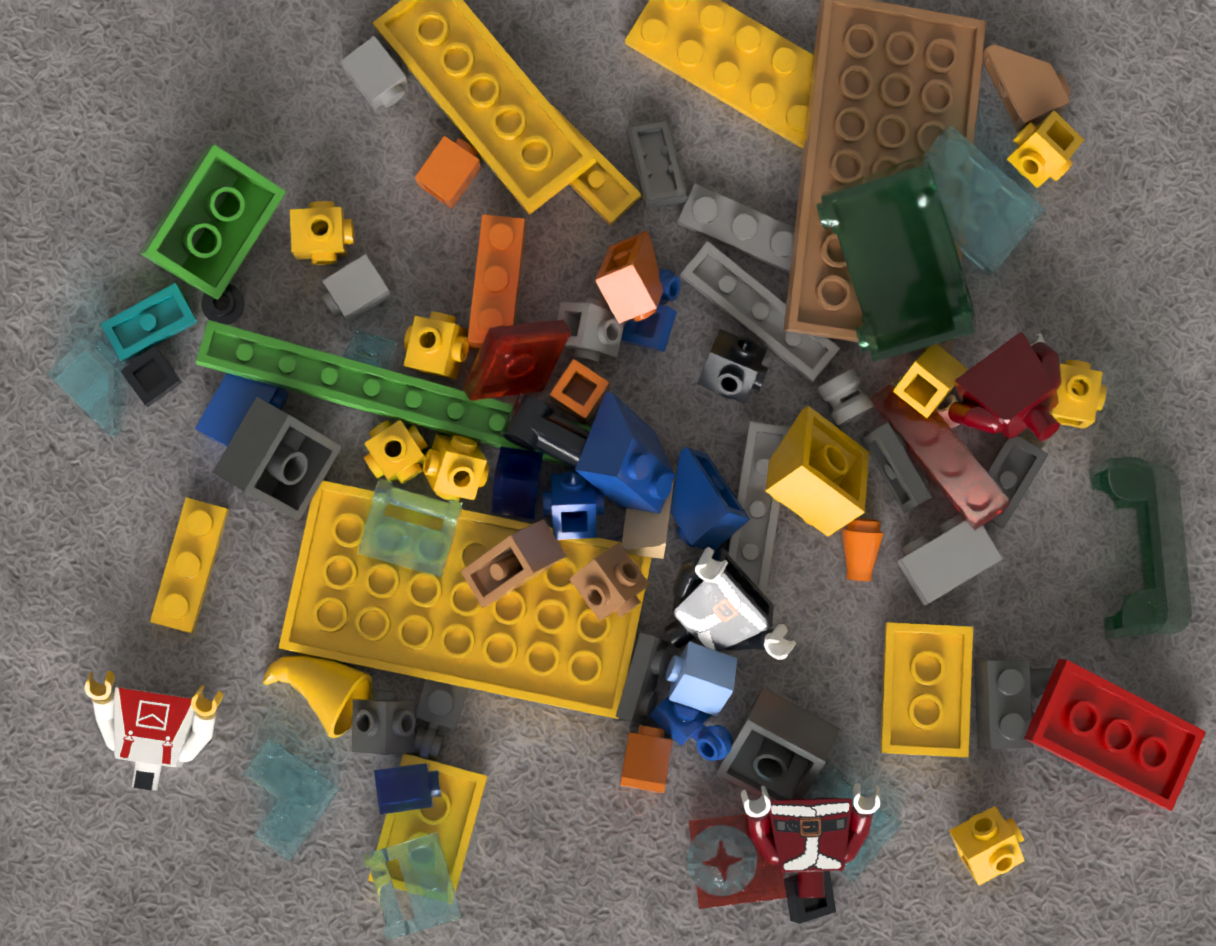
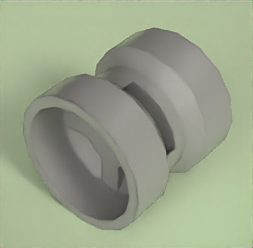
[817,369,875,427]

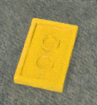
[880,622,973,758]
[368,753,488,904]

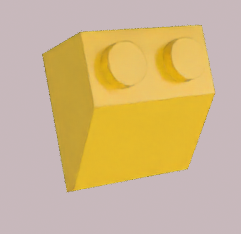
[765,406,869,537]

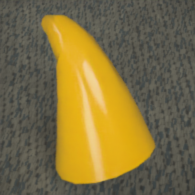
[262,655,373,738]

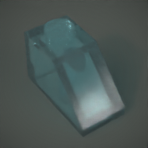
[47,337,122,438]

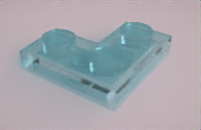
[243,738,341,861]

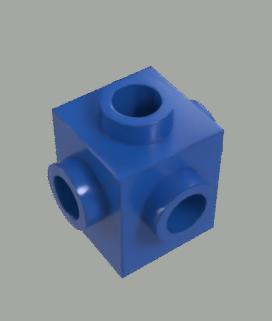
[543,471,604,540]

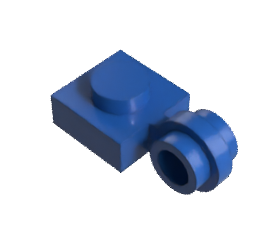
[621,269,681,352]
[650,696,733,761]

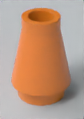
[841,518,884,581]

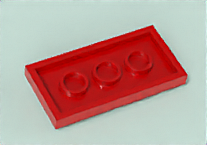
[1024,658,1206,811]

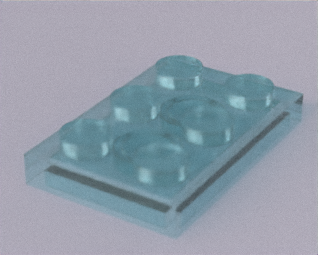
[894,125,1045,276]

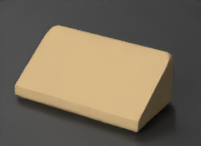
[622,470,675,559]

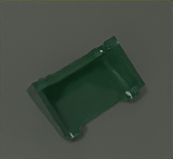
[816,154,976,362]
[1089,457,1192,640]

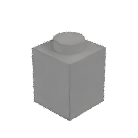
[340,36,408,110]
[322,254,392,323]

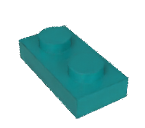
[100,283,198,363]

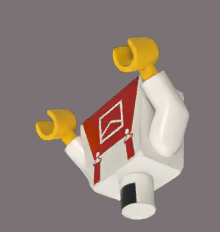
[85,671,224,791]

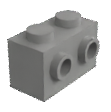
[896,513,1003,606]

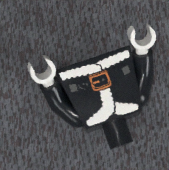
[665,547,796,660]

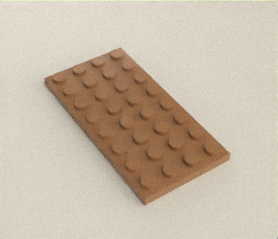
[783,0,986,354]

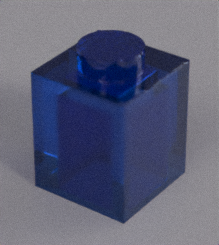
[491,446,543,519]
[374,763,442,815]

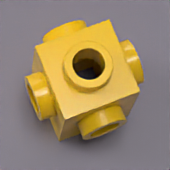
[1007,110,1085,188]
[290,201,354,265]
[403,311,469,380]
[1050,360,1106,429]
[363,419,428,484]
[423,433,489,501]
[949,806,1025,886]

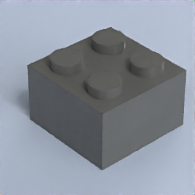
[212,397,342,521]

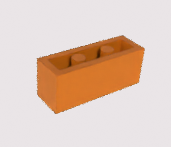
[467,214,527,353]

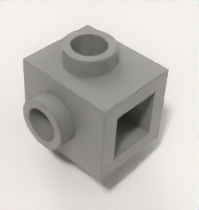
[552,299,625,363]

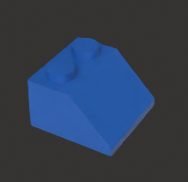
[575,392,675,514]

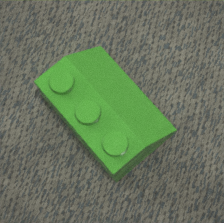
[139,144,286,300]

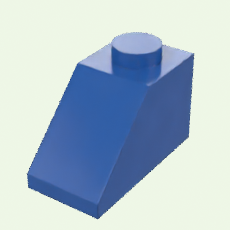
[670,447,750,550]

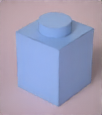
[666,641,737,716]

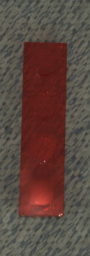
[871,373,1010,531]

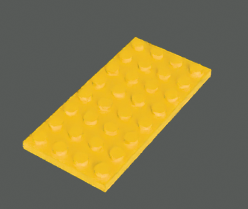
[278,481,652,719]

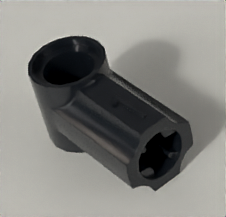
[500,394,590,468]

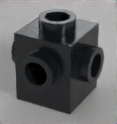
[697,329,769,404]

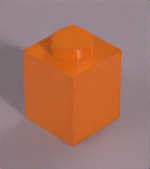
[415,136,481,209]
[549,359,610,424]

